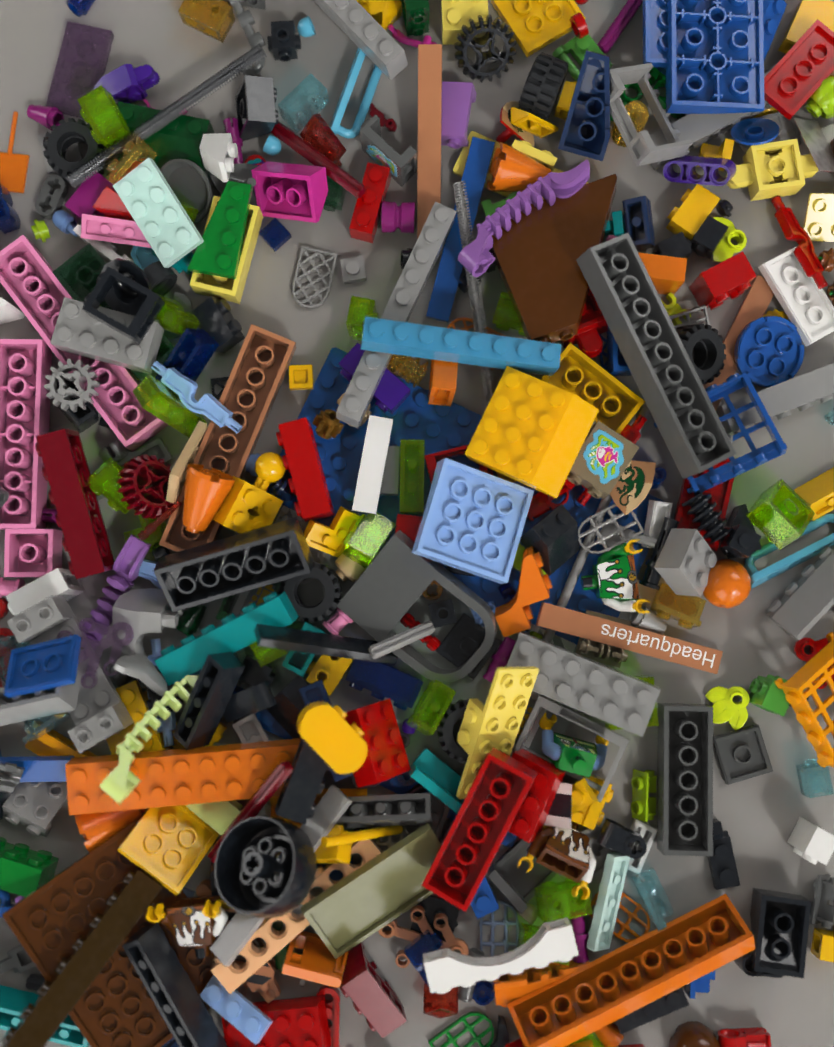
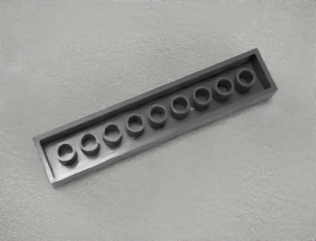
[576,233,736,479]

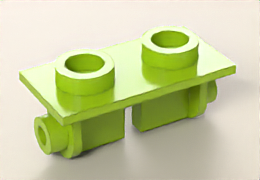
[631,769,657,822]

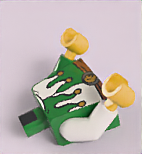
[581,539,650,614]

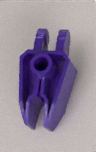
[94,64,160,108]

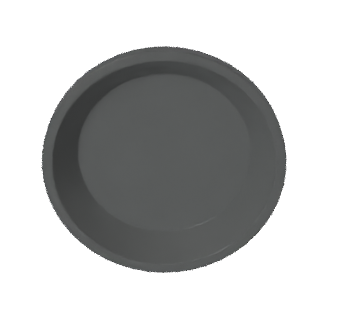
[160,158,212,224]

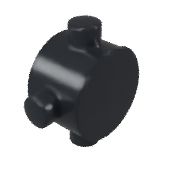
[716,199,733,217]

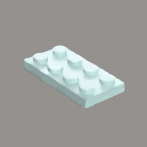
[113,158,204,268]

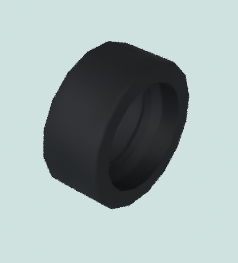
[143,261,177,298]

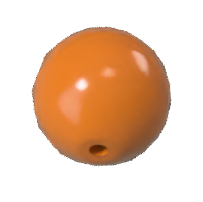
[703,559,751,608]

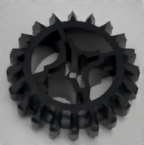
[454,14,517,82]

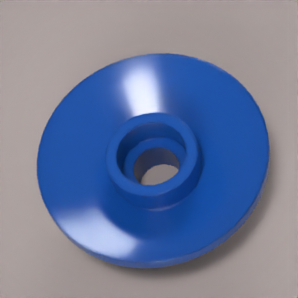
[731,118,779,146]

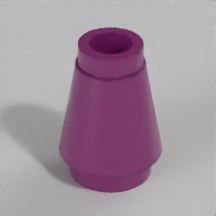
[27,104,64,131]

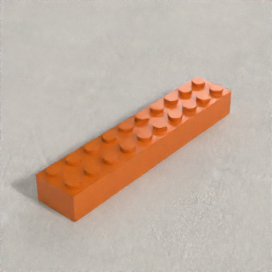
[65,738,323,815]
[507,894,755,1047]

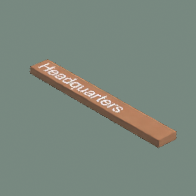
[536,602,723,674]

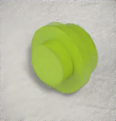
[31,219,51,243]

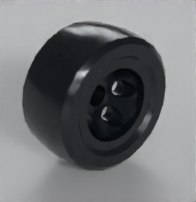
[214,816,316,918]

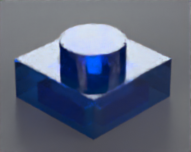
[258,218,292,252]

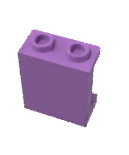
[441,81,477,149]

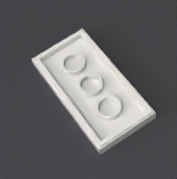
[758,246,834,347]

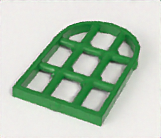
[428,1011,494,1047]

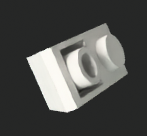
[199,133,238,182]

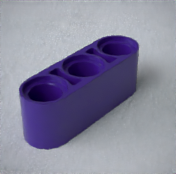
[663,156,736,186]

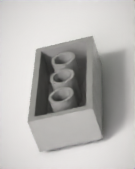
[50,297,164,375]

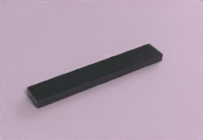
[254,624,398,665]

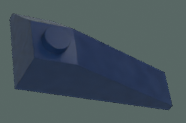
[558,50,610,162]

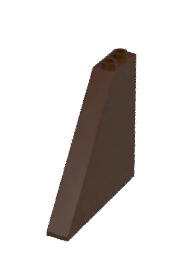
[482,174,617,343]

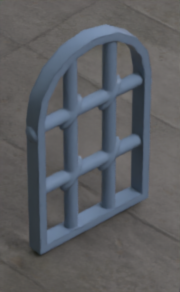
[479,900,520,956]

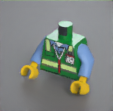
[539,712,609,777]

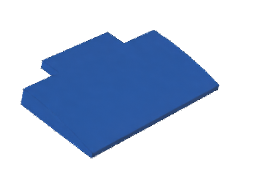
[643,0,765,114]

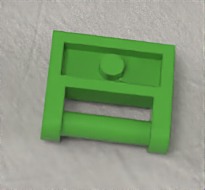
[552,34,613,82]

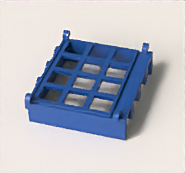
[653,372,788,495]

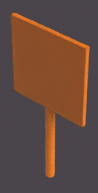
[0,111,30,194]

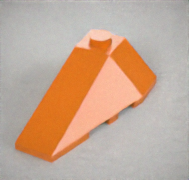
[493,957,590,1007]

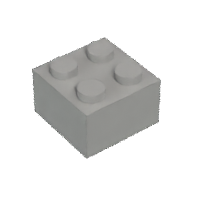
[654,528,718,597]

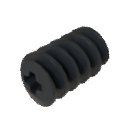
[681,491,732,545]

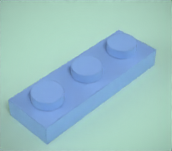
[200,975,273,1045]

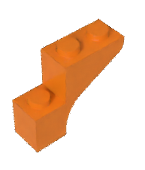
[495,546,553,637]

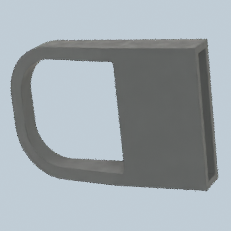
[337,530,497,682]

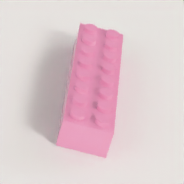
[0,339,52,530]

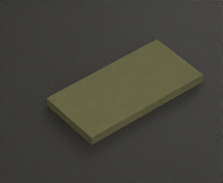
[300,823,441,959]

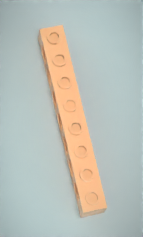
[211,839,383,994]

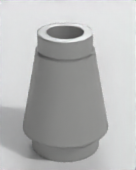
[629,606,667,634]

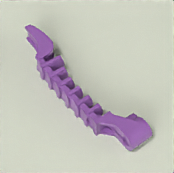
[458,159,590,277]
[83,535,151,653]

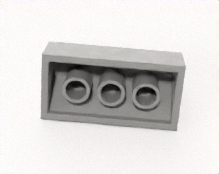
[766,545,834,641]

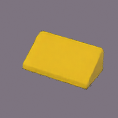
[511,107,558,138]

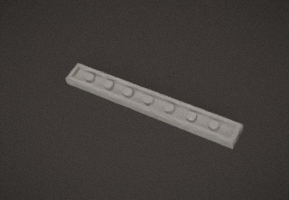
[210,785,352,966]

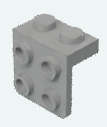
[2,782,68,837]

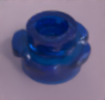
[472,980,494,1005]

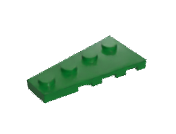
[187,181,253,279]

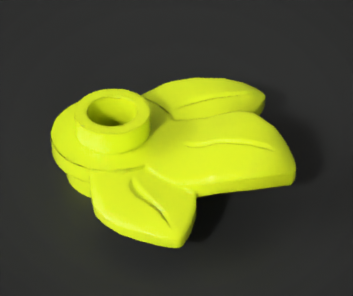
[713,217,747,263]
[705,686,750,730]

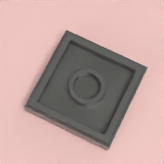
[713,724,773,785]

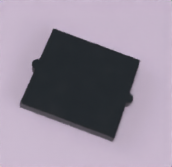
[410,895,460,941]

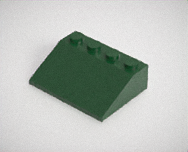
[110,102,215,172]

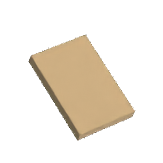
[166,421,208,504]

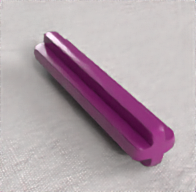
[597,0,643,53]

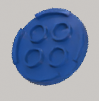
[734,316,804,387]

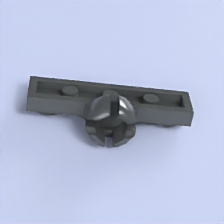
[91,437,173,501]

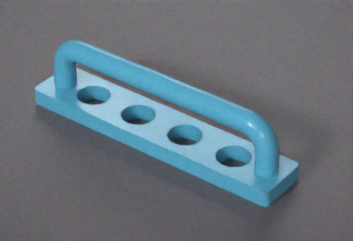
[326,47,382,139]
[744,513,834,589]

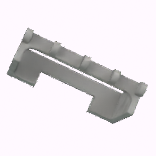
[610,63,693,166]
[514,695,630,802]

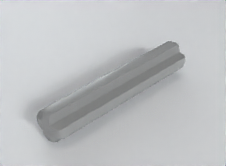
[368,621,435,659]

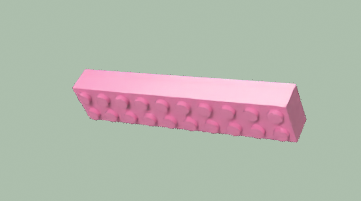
[0,235,170,451]

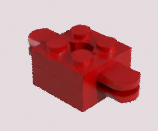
[560,289,608,358]

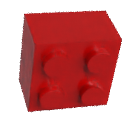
[689,251,756,311]

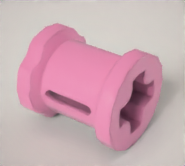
[0,577,25,598]
[322,608,353,636]

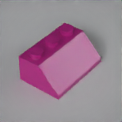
[251,161,328,223]

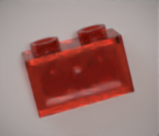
[299,114,346,167]

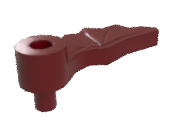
[369,103,397,132]

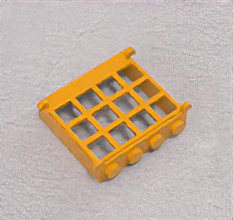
[775,632,834,768]

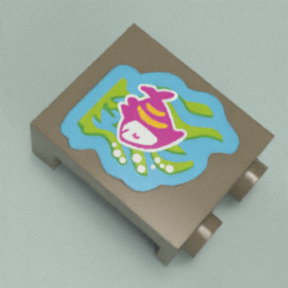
[567,421,639,499]

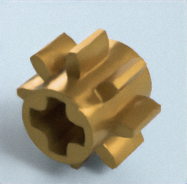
[312,409,344,439]

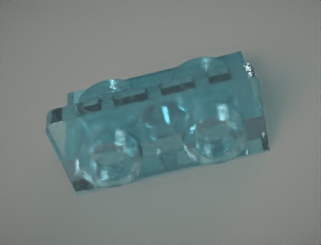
[632,868,674,931]

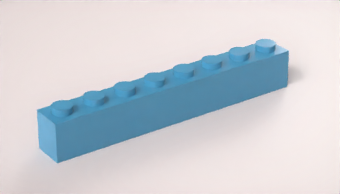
[360,317,561,376]

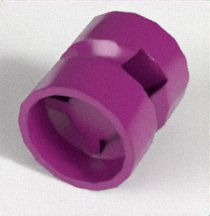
[381,201,415,233]

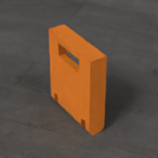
[282,931,349,988]

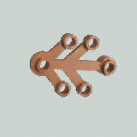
[378,905,469,976]

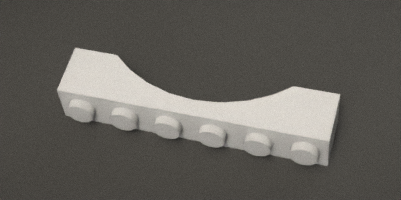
[423,917,579,994]

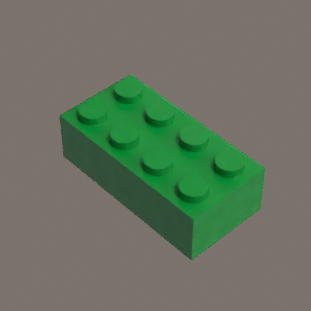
[0,837,59,897]

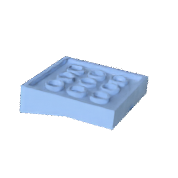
[411,458,534,584]

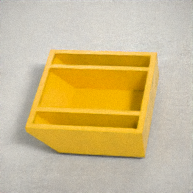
[465,366,599,499]

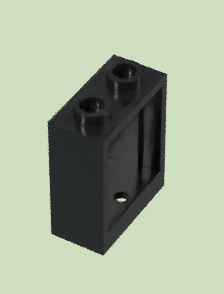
[82,267,165,344]

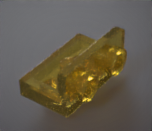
[106,137,157,185]
[650,583,706,630]

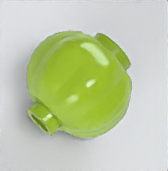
[805,75,834,119]

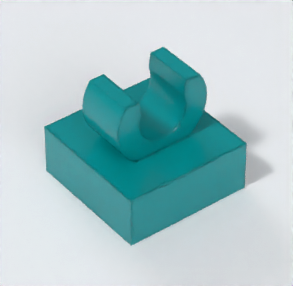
[605,210,626,237]

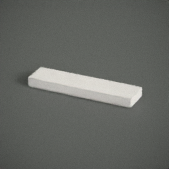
[352,415,393,515]

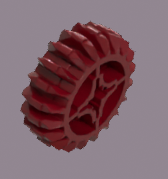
[116,454,177,519]

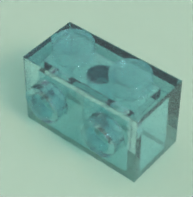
[278,73,329,133]

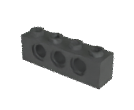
[336,793,433,828]

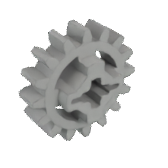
[44,359,100,412]

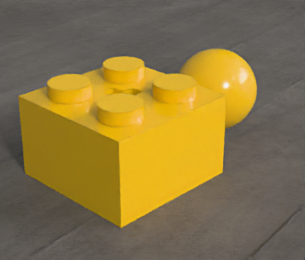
[212,452,286,534]

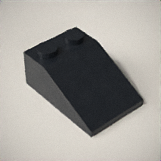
[750,888,811,978]

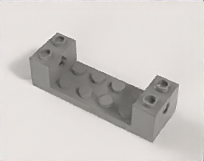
[7,596,134,754]

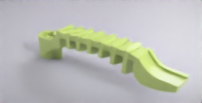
[99,675,199,804]

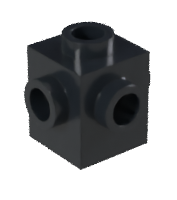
[267,20,301,62]

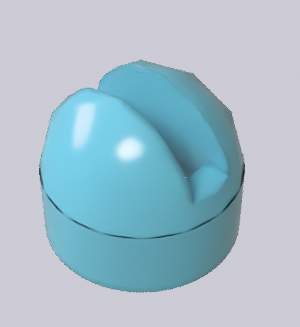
[297,16,316,38]
[263,134,282,156]

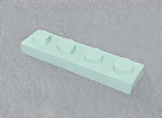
[587,852,630,952]

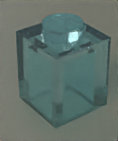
[796,759,834,798]

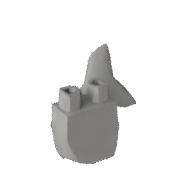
[112,588,185,697]

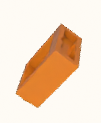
[428,359,458,406]

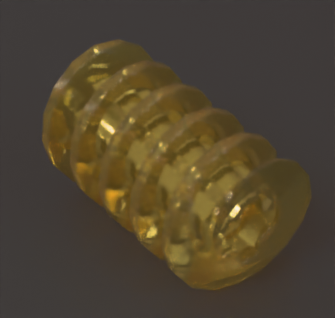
[611,100,649,147]
[387,354,429,388]

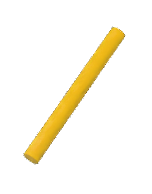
[321,826,403,847]

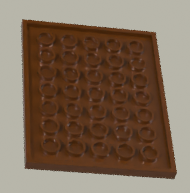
[2,820,215,1047]

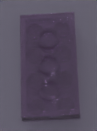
[46,21,114,120]

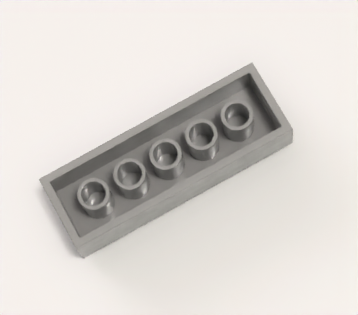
[506,631,661,737]

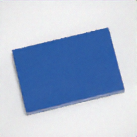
[3,634,81,698]

